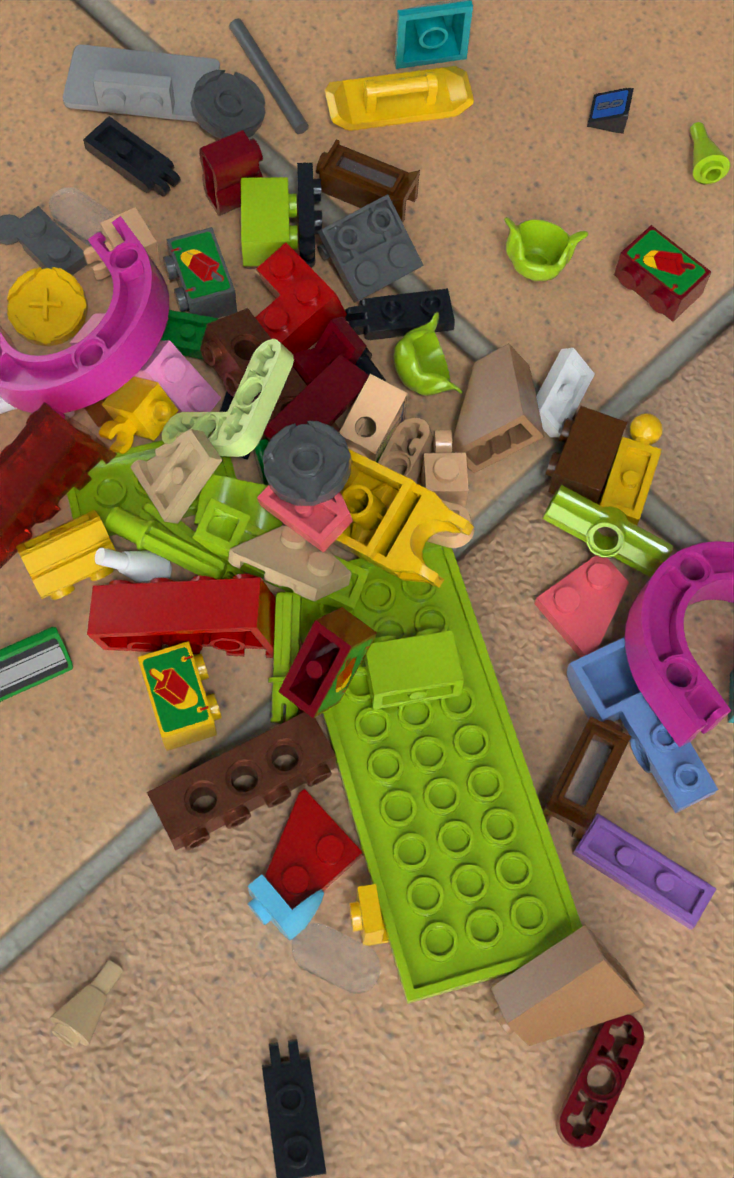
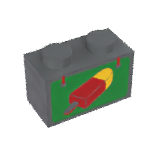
[163,227,237,318]

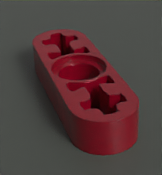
[556,1014,645,1149]

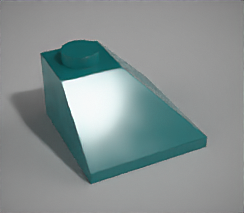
[394,0,473,69]

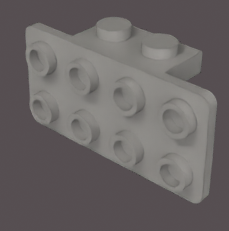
[63,45,220,122]

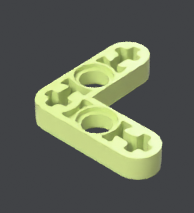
[162,339,294,457]

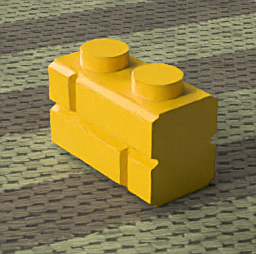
[16,510,116,600]

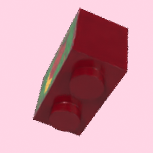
[614,225,711,322]
[278,607,377,718]

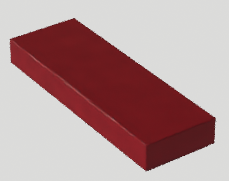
[264,354,369,439]

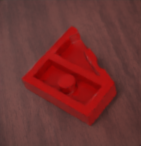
[265,789,363,910]

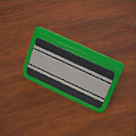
[0,627,73,702]

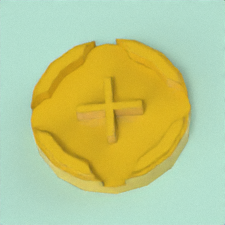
[7,267,88,347]

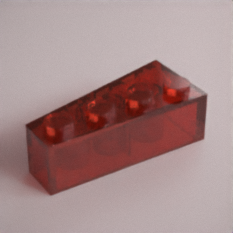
[0,402,117,569]

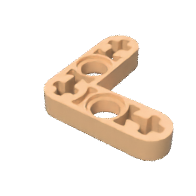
[378,418,475,548]

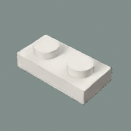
[536,348,595,438]

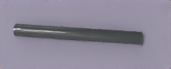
[229,18,309,134]

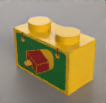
[137,641,222,751]

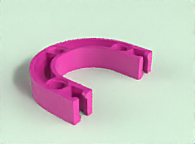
[0,216,169,415]
[625,541,734,748]

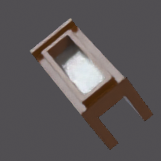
[316,139,420,223]
[543,716,632,841]

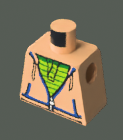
[339,374,408,463]

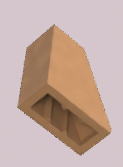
[452,343,545,473]
[491,925,645,1046]

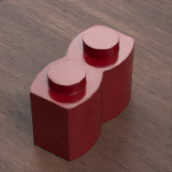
[199,130,263,216]

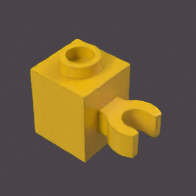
[98,376,179,454]

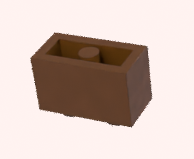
[545,405,627,504]

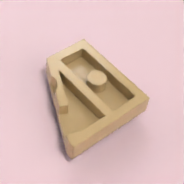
[131,429,222,524]
[228,525,351,601]

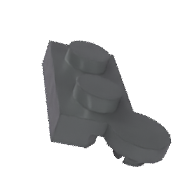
[0,206,87,275]

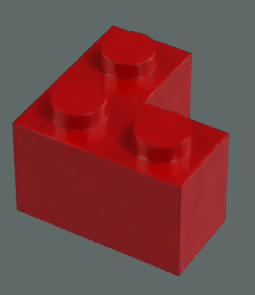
[255,243,347,354]

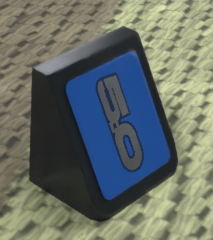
[587,88,634,134]

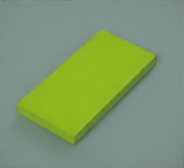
[60,431,237,536]

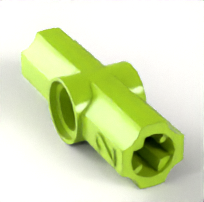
[542,485,673,577]

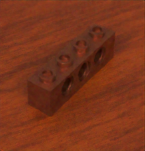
[200,308,340,442]
[147,712,336,851]

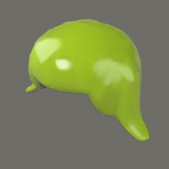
[504,217,588,281]
[394,312,463,396]

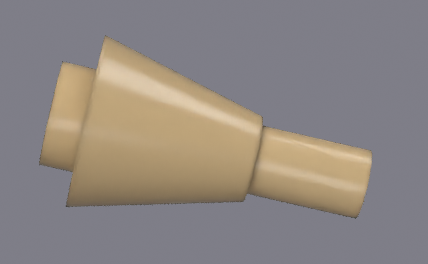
[50,960,123,1048]

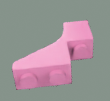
[70,313,221,414]

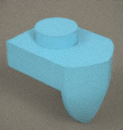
[247,874,324,941]

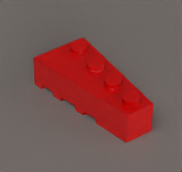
[87,574,275,658]

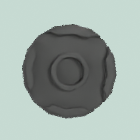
[190,70,266,139]
[263,421,352,506]

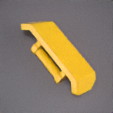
[325,66,474,131]

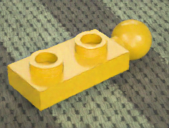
[600,413,663,525]

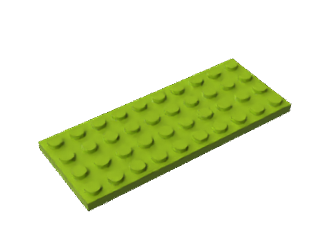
[286,542,582,1004]

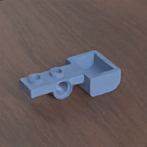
[567,637,718,814]

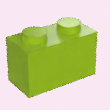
[241,177,298,266]
[364,628,464,710]

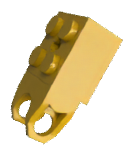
[333,449,474,588]

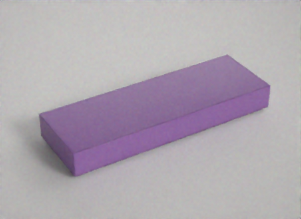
[573,814,716,930]

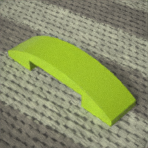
[193,498,369,611]

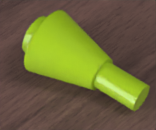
[690,122,730,184]

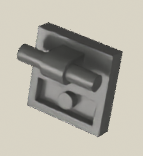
[317,194,424,303]

